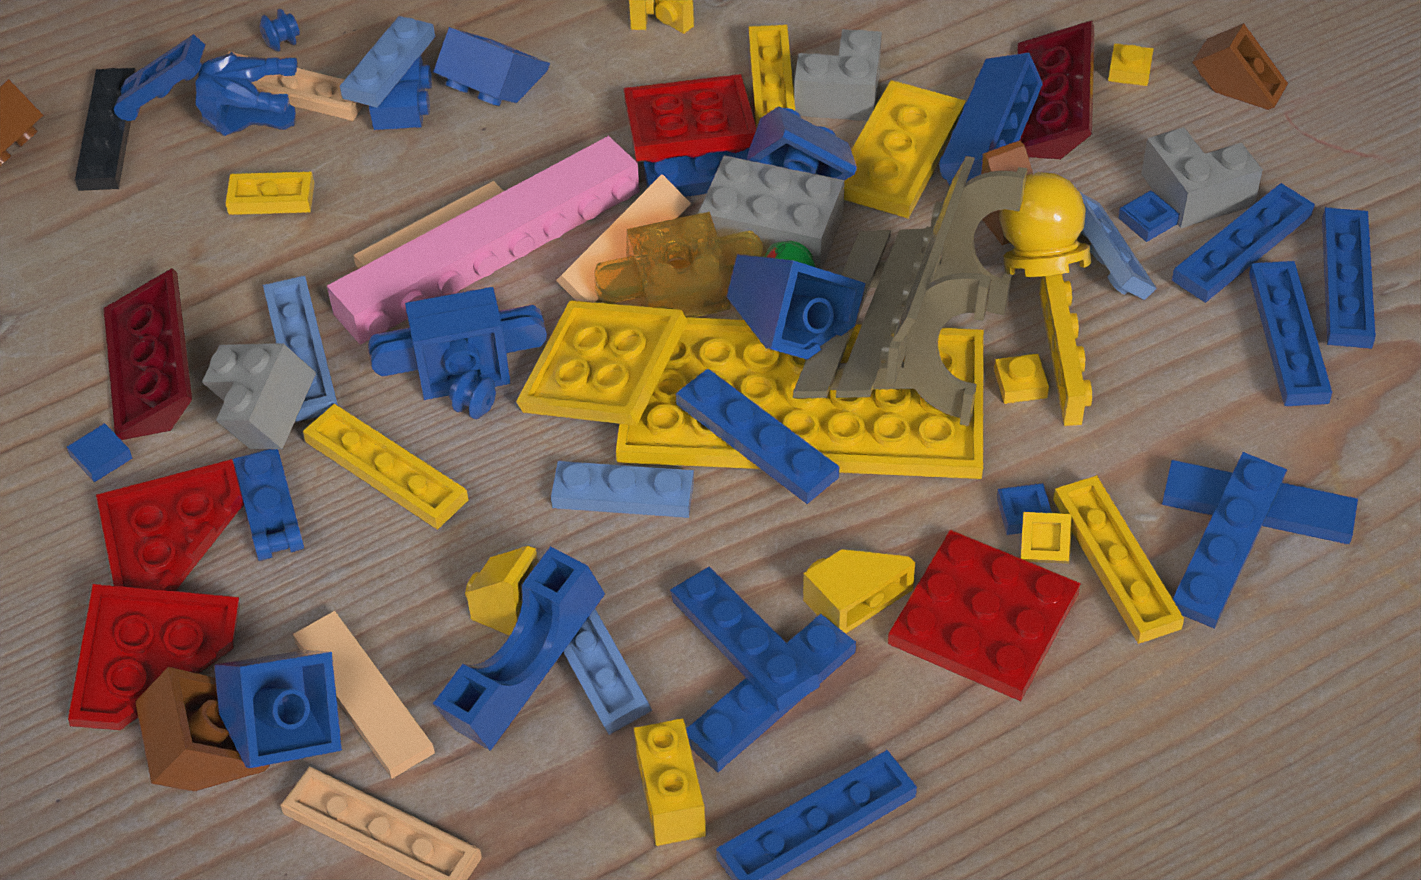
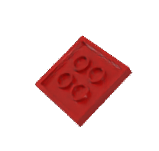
[623,74,757,162]
[888,530,1081,702]

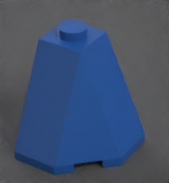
[727,254,866,360]

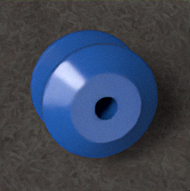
[259,9,300,52]
[449,370,496,420]

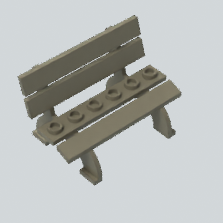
[793,156,1027,426]

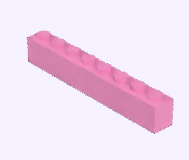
[327,136,639,345]

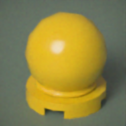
[999,172,1091,277]

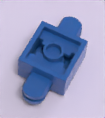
[368,287,547,400]

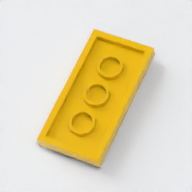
[844,80,966,219]

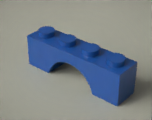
[433,546,605,751]

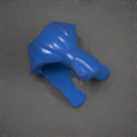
[195,52,298,136]

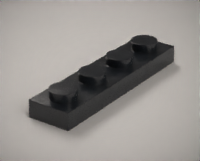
[75,68,136,191]

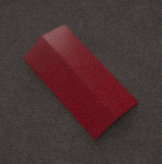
[1017,20,1095,160]
[104,268,192,440]

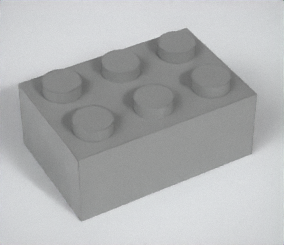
[698,156,844,269]

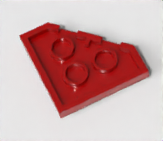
[96,459,244,591]
[68,584,240,731]

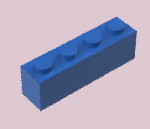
[939,53,1043,186]

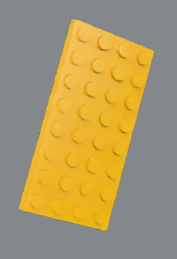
[616,317,983,479]

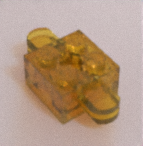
[595,211,763,318]

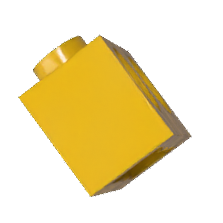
[634,718,706,846]

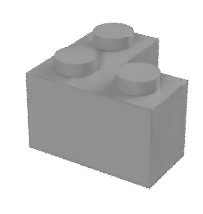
[794,29,882,121]
[1141,127,1263,228]
[202,343,316,449]

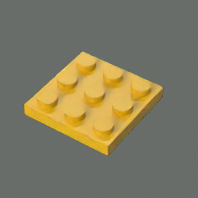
[516,300,688,426]

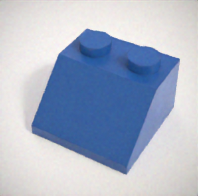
[433,27,550,106]
[746,106,857,180]
[214,650,342,768]

